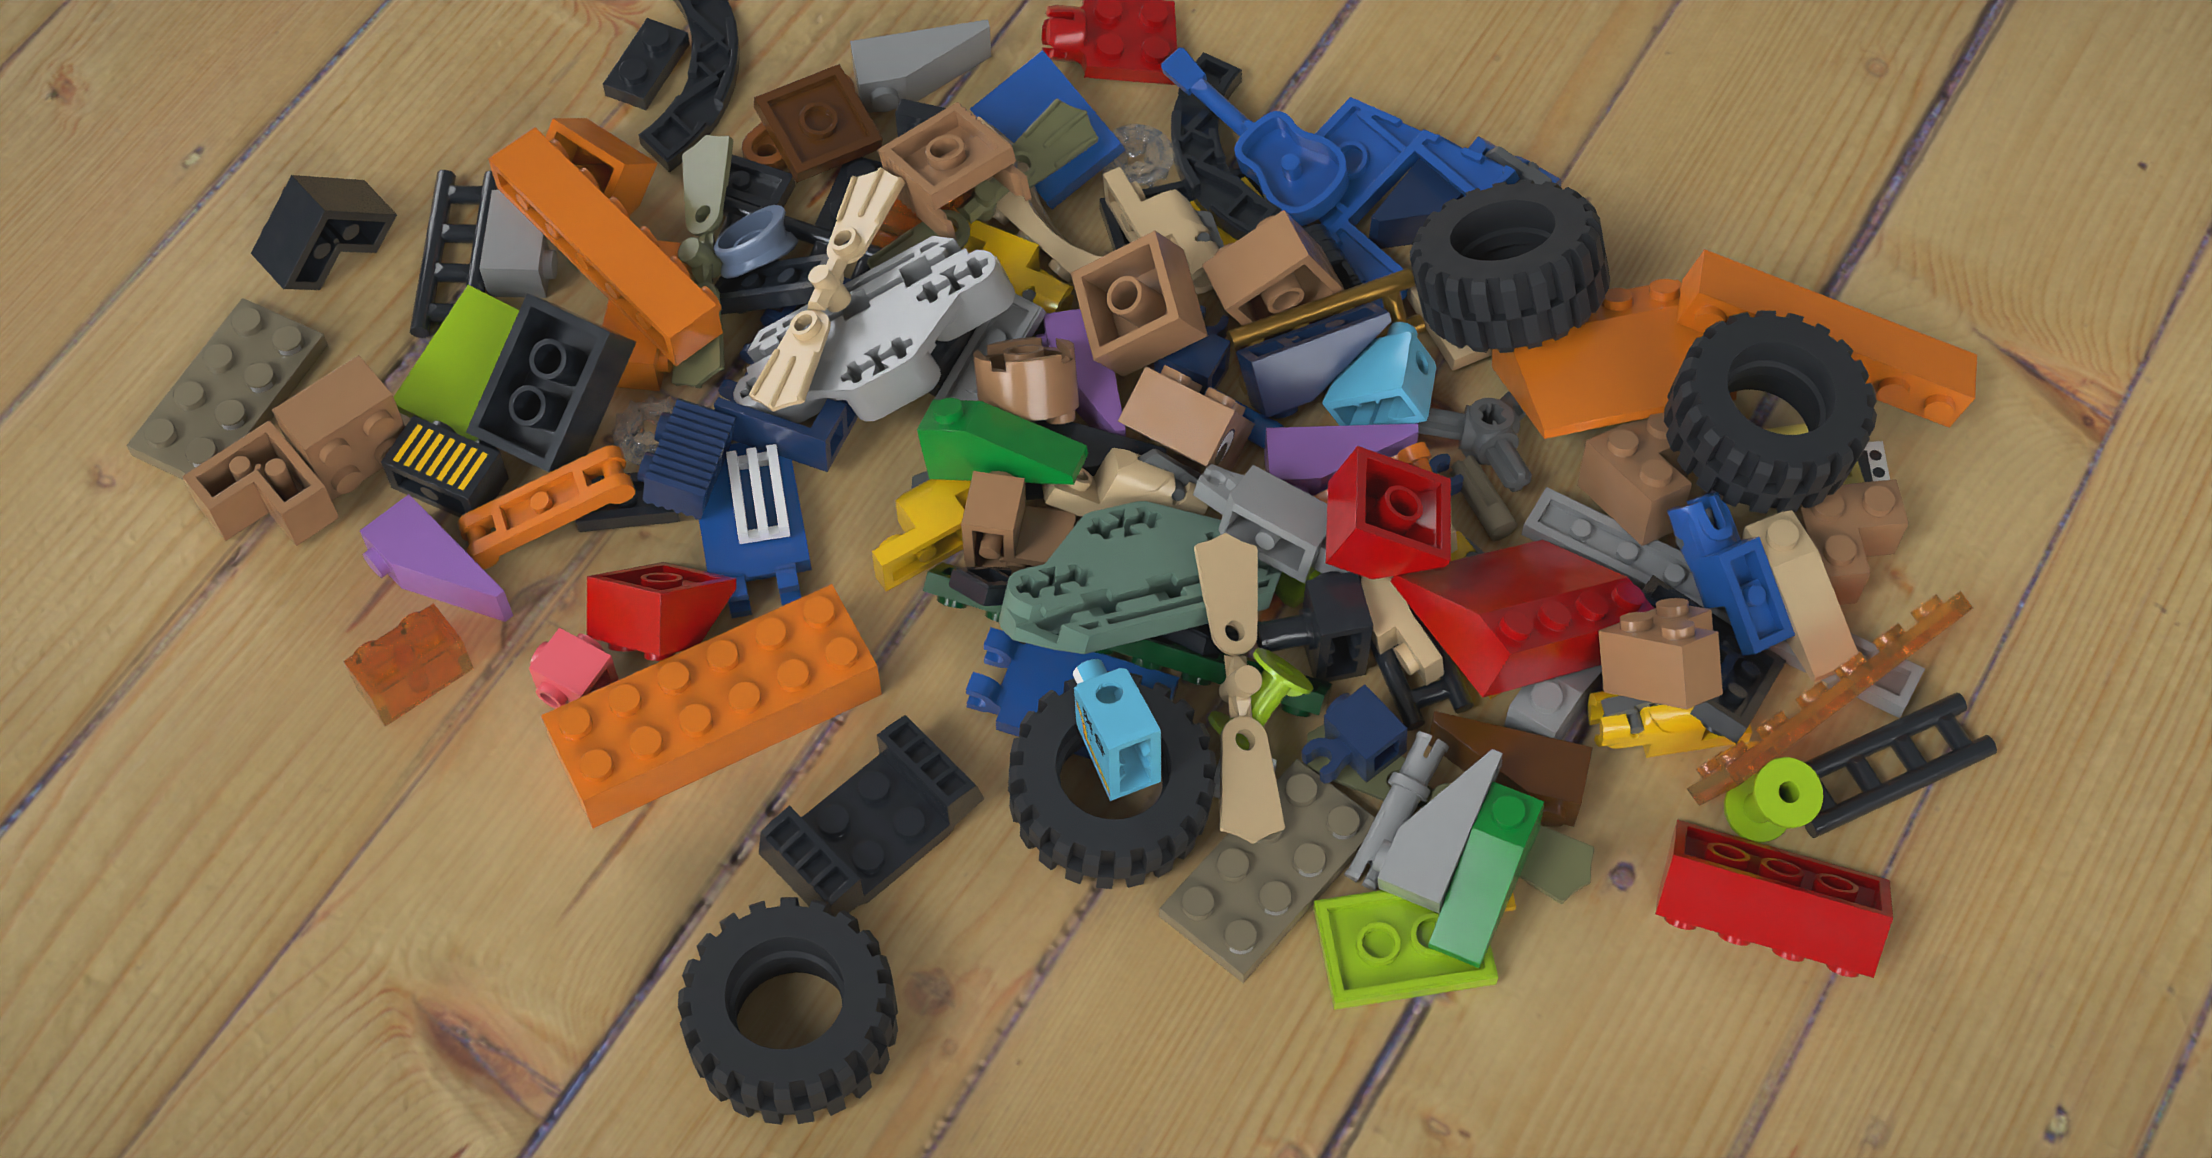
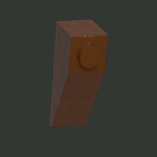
[1428,711,1593,827]

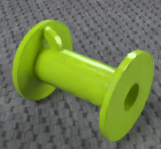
[1208,648,1313,750]
[1724,757,1823,843]

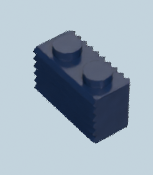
[637,398,736,520]

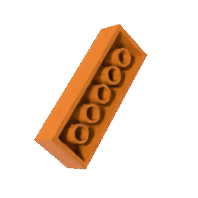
[541,584,882,828]

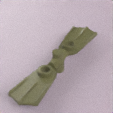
[867,98,1098,269]
[672,135,734,388]
[1303,724,1594,904]

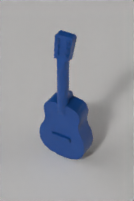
[1161,47,1349,226]

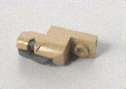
[1103,167,1224,294]
[1041,448,1208,517]

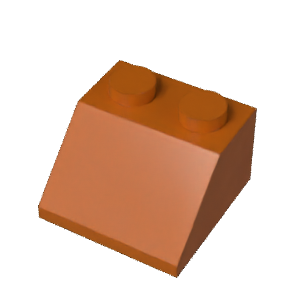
[546,118,658,216]

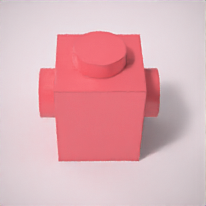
[529,628,619,709]

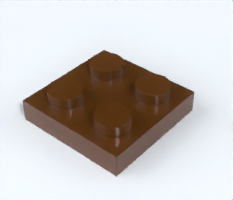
[754,64,883,183]

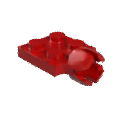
[1041,0,1177,85]

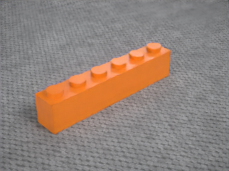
[488,127,723,366]
[1676,249,1977,428]

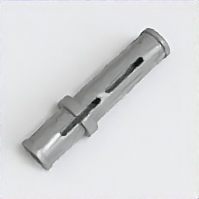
[1344,731,1449,891]

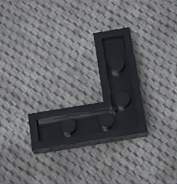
[1642,575,1786,744]

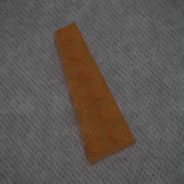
[1686,591,1973,806]

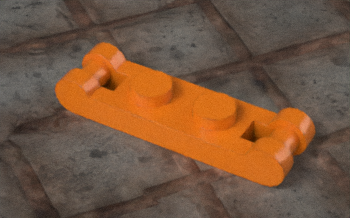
[458,445,635,569]

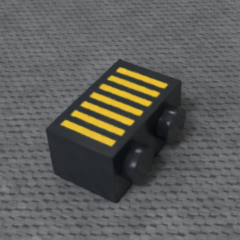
[381,415,509,518]

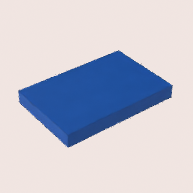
[970,50,1126,210]

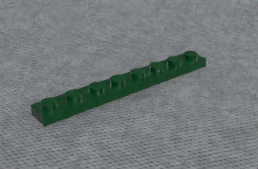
[923,562,1333,717]

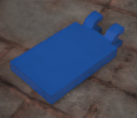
[699,443,812,619]
[966,627,1179,759]

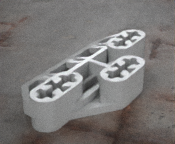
[733,236,1015,424]

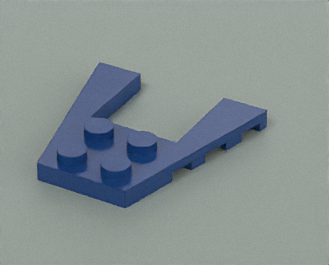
[1315,97,1520,309]

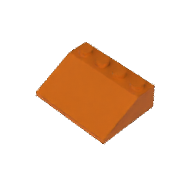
[1492,279,1737,439]

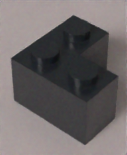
[251,175,397,290]

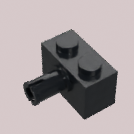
[1256,571,1374,682]

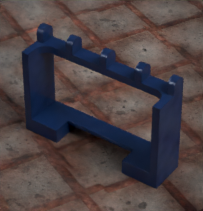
[714,277,858,472]

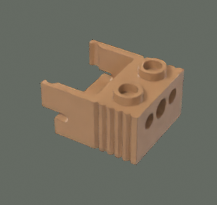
[878,102,1032,241]

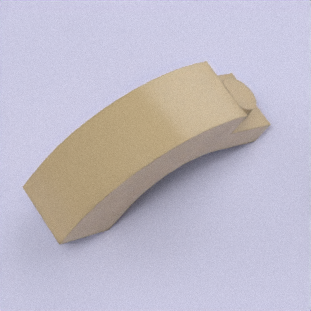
[1361,524,1457,686]

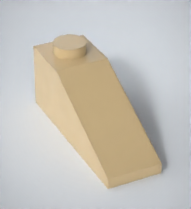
[1741,510,1861,683]

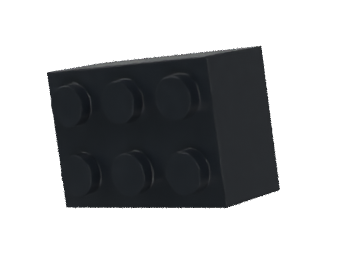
[466,293,636,472]

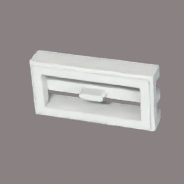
[726,444,790,544]

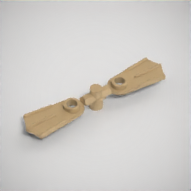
[749,167,905,412]
[1194,533,1285,844]

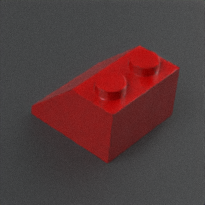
[1325,446,1451,580]
[586,562,736,661]

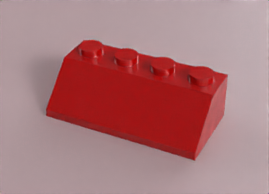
[1655,819,1893,978]

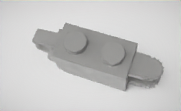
[1193,464,1349,583]

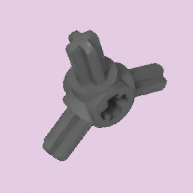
[1418,391,1532,492]

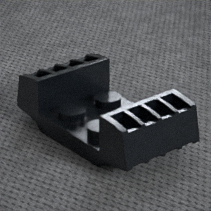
[759,715,984,917]

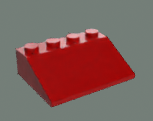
[1390,539,1655,698]

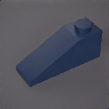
[1236,302,1391,419]

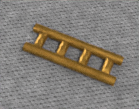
[1227,268,1426,395]

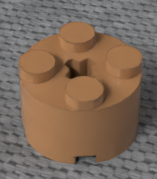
[973,337,1079,424]

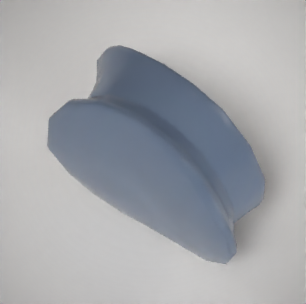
[713,205,798,279]

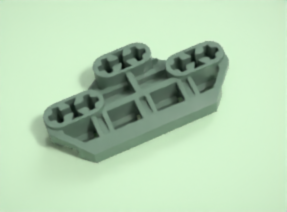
[999,501,1282,654]

